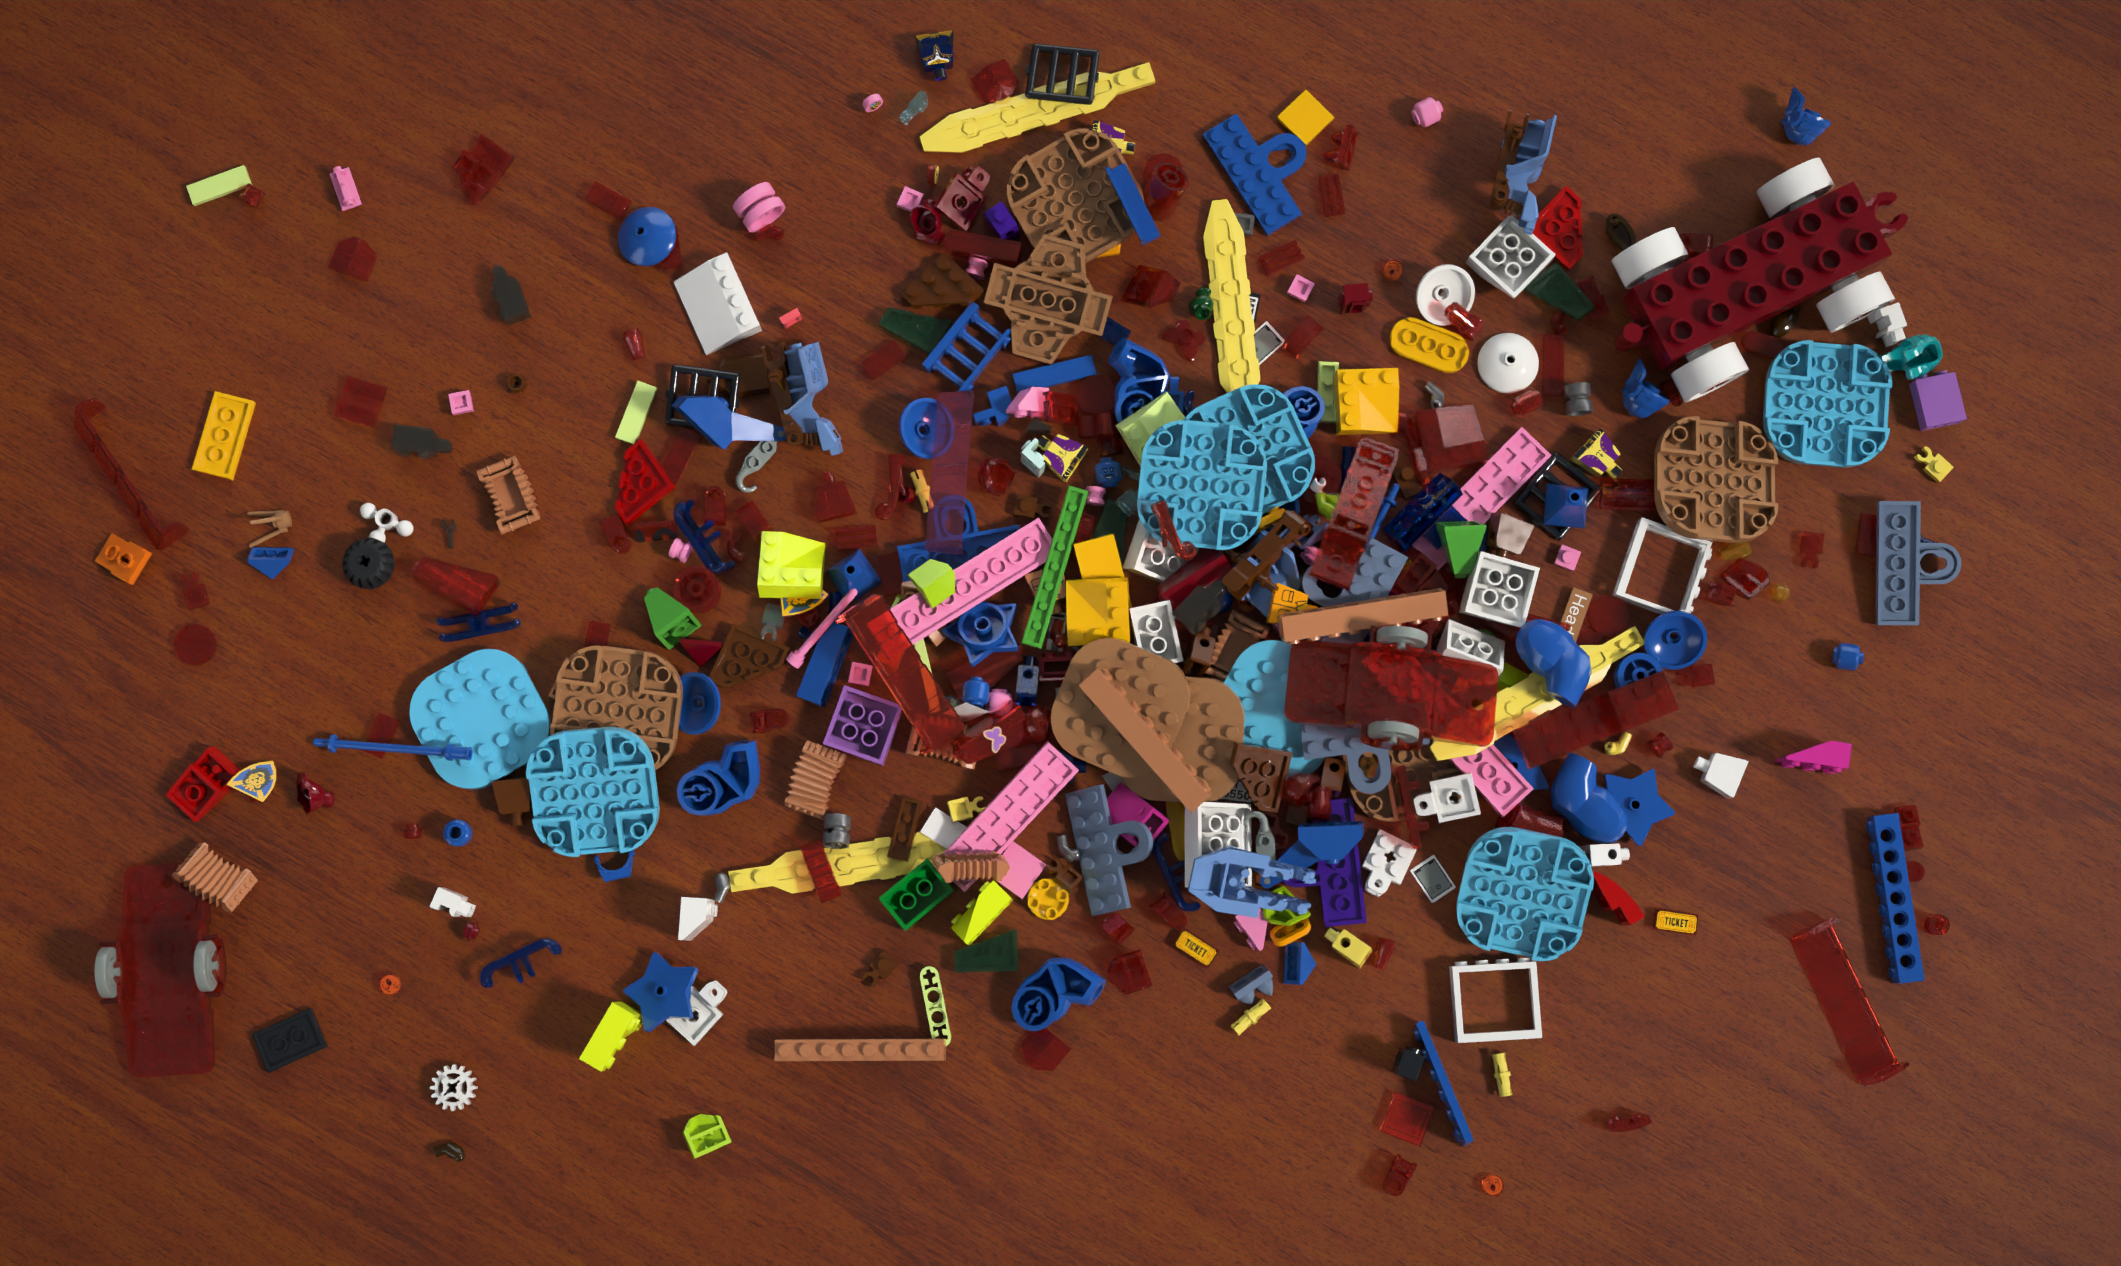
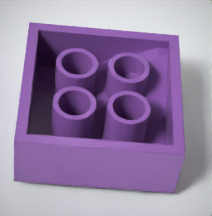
[823,685,903,766]

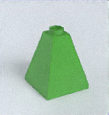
[1436,521,1486,578]
[644,587,702,650]

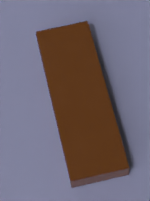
[887,796,923,862]

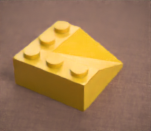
[1333,368,1399,435]
[1066,577,1131,646]

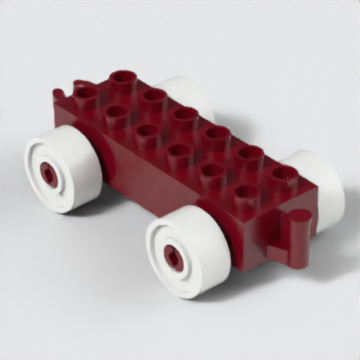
[1611,158,1908,403]

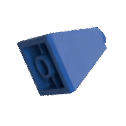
[1543,484,1588,529]
[825,549,883,606]

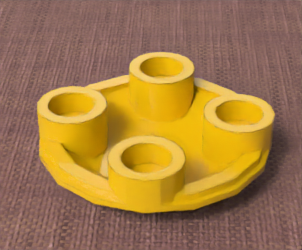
[1028,878,1069,920]

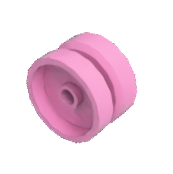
[732,182,786,232]

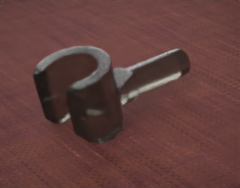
[442,519,457,549]

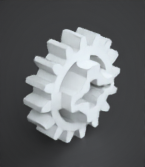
[430,1064,478,1111]

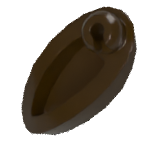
[1606,213,1637,251]
[1770,304,1800,338]

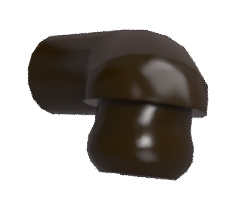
[434,1142,465,1162]

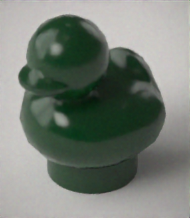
[1188,287,1214,320]

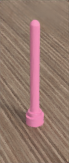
[786,588,858,668]

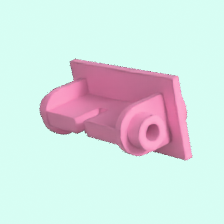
[330,166,362,211]

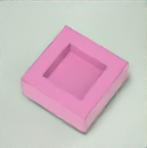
[897,186,924,212]
[1287,275,1315,303]
[448,390,474,415]
[1554,544,1581,572]
[848,662,873,687]

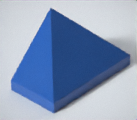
[247,547,294,579]
[1284,942,1317,985]

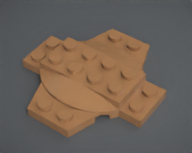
[984,234,1113,364]

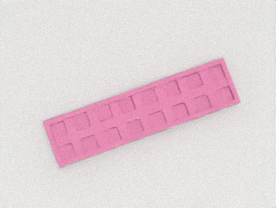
[1408,427,1551,571]
[943,741,1079,892]

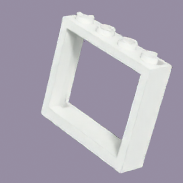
[1612,517,1712,614]
[1449,958,1542,1043]

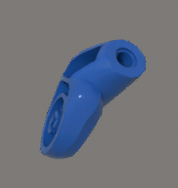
[1011,957,1106,1031]

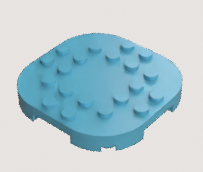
[1763,340,1892,468]
[1184,384,1315,514]
[1137,420,1267,550]
[1224,640,1350,780]
[410,649,552,790]
[526,727,660,857]
[1456,827,1594,961]

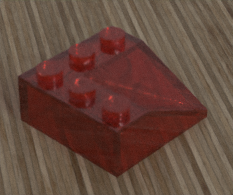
[1412,404,1489,476]

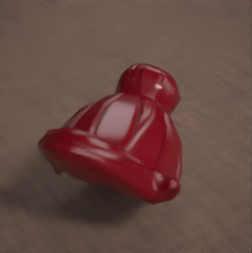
[910,198,943,245]
[296,772,335,814]

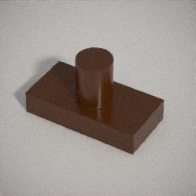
[1387,454,1424,500]

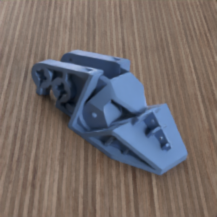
[1188,846,1316,918]

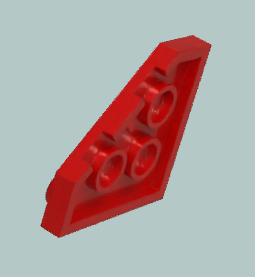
[1533,186,1583,271]
[615,439,676,525]

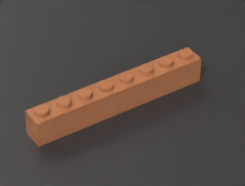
[1277,588,1448,644]
[1078,668,1212,813]
[774,1038,946,1061]

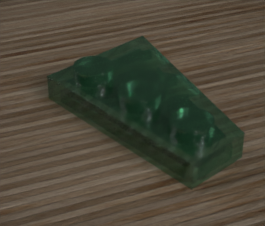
[1524,263,1595,321]
[878,307,952,355]
[1092,499,1127,572]
[955,929,1018,973]

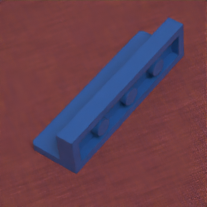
[1105,163,1161,246]
[796,622,855,708]

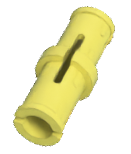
[910,470,936,512]
[1230,998,1271,1036]
[1492,1052,1513,1097]

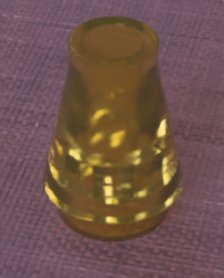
[1720,541,1753,561]

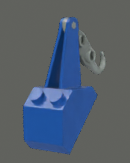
[671,395,786,493]
[1243,811,1364,888]

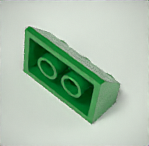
[878,858,955,931]

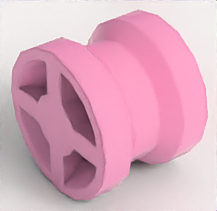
[965,257,989,280]
[1085,486,1106,506]
[669,538,692,563]

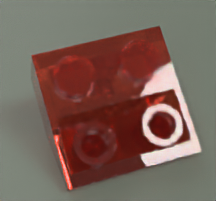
[1392,542,1437,594]

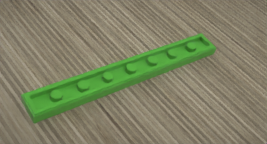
[1021,486,1089,649]

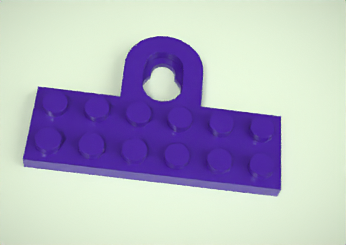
[1276,798,1367,927]

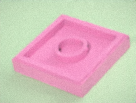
[997,841,1046,899]

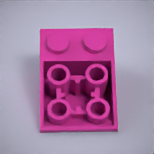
[1775,741,1852,775]
[1107,782,1170,848]

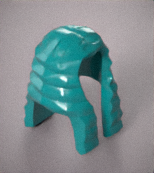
[1879,334,1943,380]

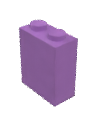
[1909,370,1967,431]

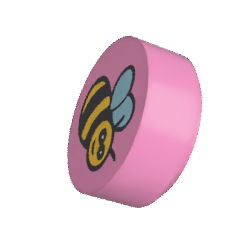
[862,94,883,112]

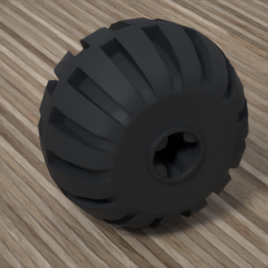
[342,538,395,589]

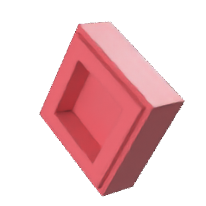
[779,308,802,329]

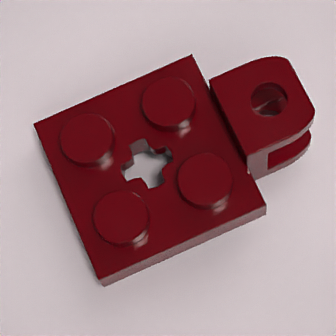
[933,167,990,231]

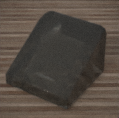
[1026,417,1052,434]

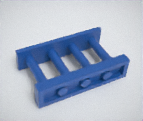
[922,302,1012,398]

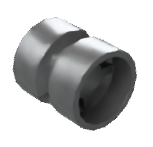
[1564,382,1593,416]
[822,813,851,849]

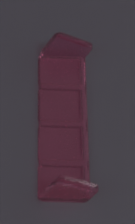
[925,391,975,554]

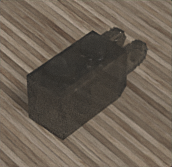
[491,265,532,325]
[391,424,454,459]
[1172,579,1227,636]

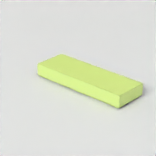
[186,165,252,206]
[1317,361,1339,423]
[615,381,658,444]

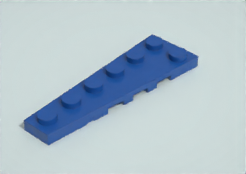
[1413,1020,1474,1147]

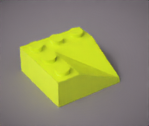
[757,531,826,599]
[951,880,1013,946]
[579,1001,643,1072]

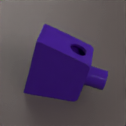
[983,201,1020,248]

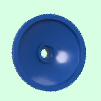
[618,207,676,266]
[899,398,956,459]
[1644,611,1707,670]
[679,672,721,735]

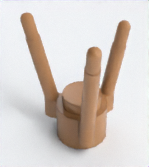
[247,510,292,548]

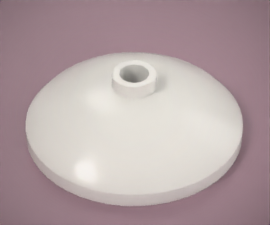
[1416,264,1475,325]
[1477,333,1539,394]

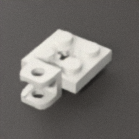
[1414,772,1481,823]
[1362,829,1417,897]
[666,981,727,1046]

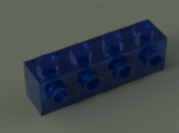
[1382,472,1463,551]

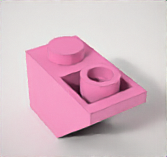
[1006,387,1051,419]
[1234,908,1267,951]

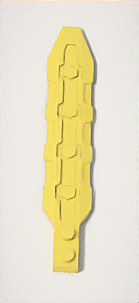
[920,62,1155,153]
[1203,199,1260,393]
[1429,626,1644,761]
[728,832,946,894]

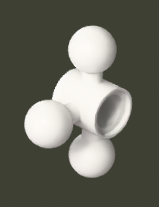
[360,503,413,542]

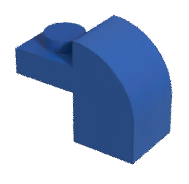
[973,386,1011,427]

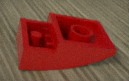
[166,746,241,823]
[1592,871,1645,926]

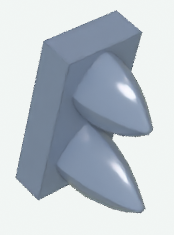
[1229,964,1273,1004]

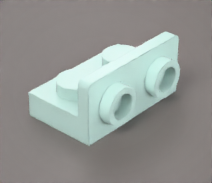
[1020,438,1045,478]

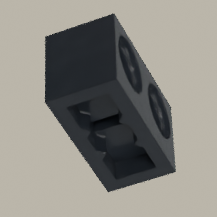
[1391,1046,1425,1081]

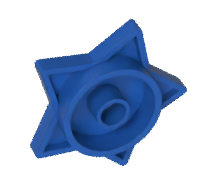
[942,601,1018,667]
[1493,734,1549,790]
[1604,769,1676,846]
[623,952,699,1032]

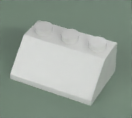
[1435,619,1505,686]
[678,897,718,941]

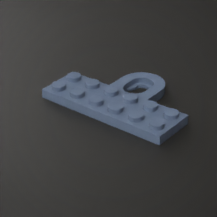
[1875,501,1961,625]
[1302,538,1408,668]
[1299,702,1430,794]
[1065,784,1153,916]

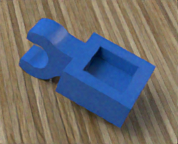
[1165,377,1184,413]

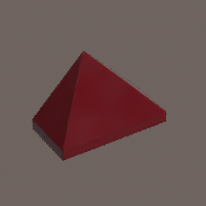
[680,638,724,667]

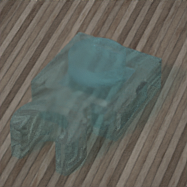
[899,90,928,125]
[761,603,785,642]

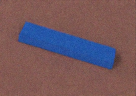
[1013,355,1097,395]

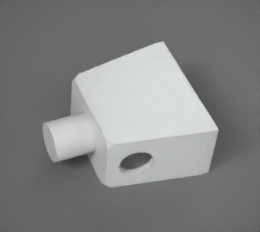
[1693,753,1749,799]
[1579,844,1630,867]

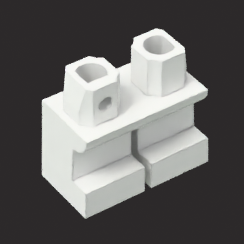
[1868,302,1907,347]
[430,887,476,917]

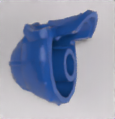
[1781,87,1831,146]
[1621,358,1670,418]

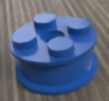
[1613,653,1663,700]

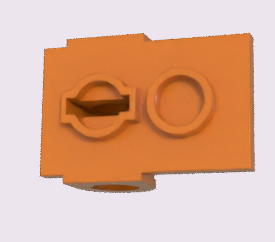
[95,533,152,585]

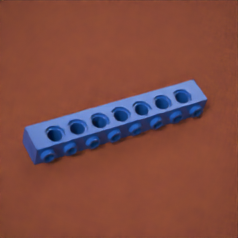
[1866,813,1925,983]

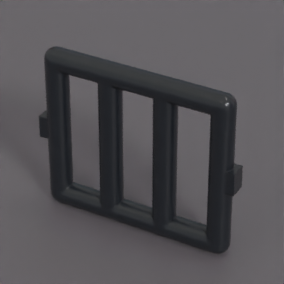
[1025,43,1100,105]
[665,364,741,429]
[1513,452,1602,541]

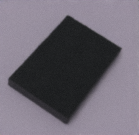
[252,1008,328,1073]

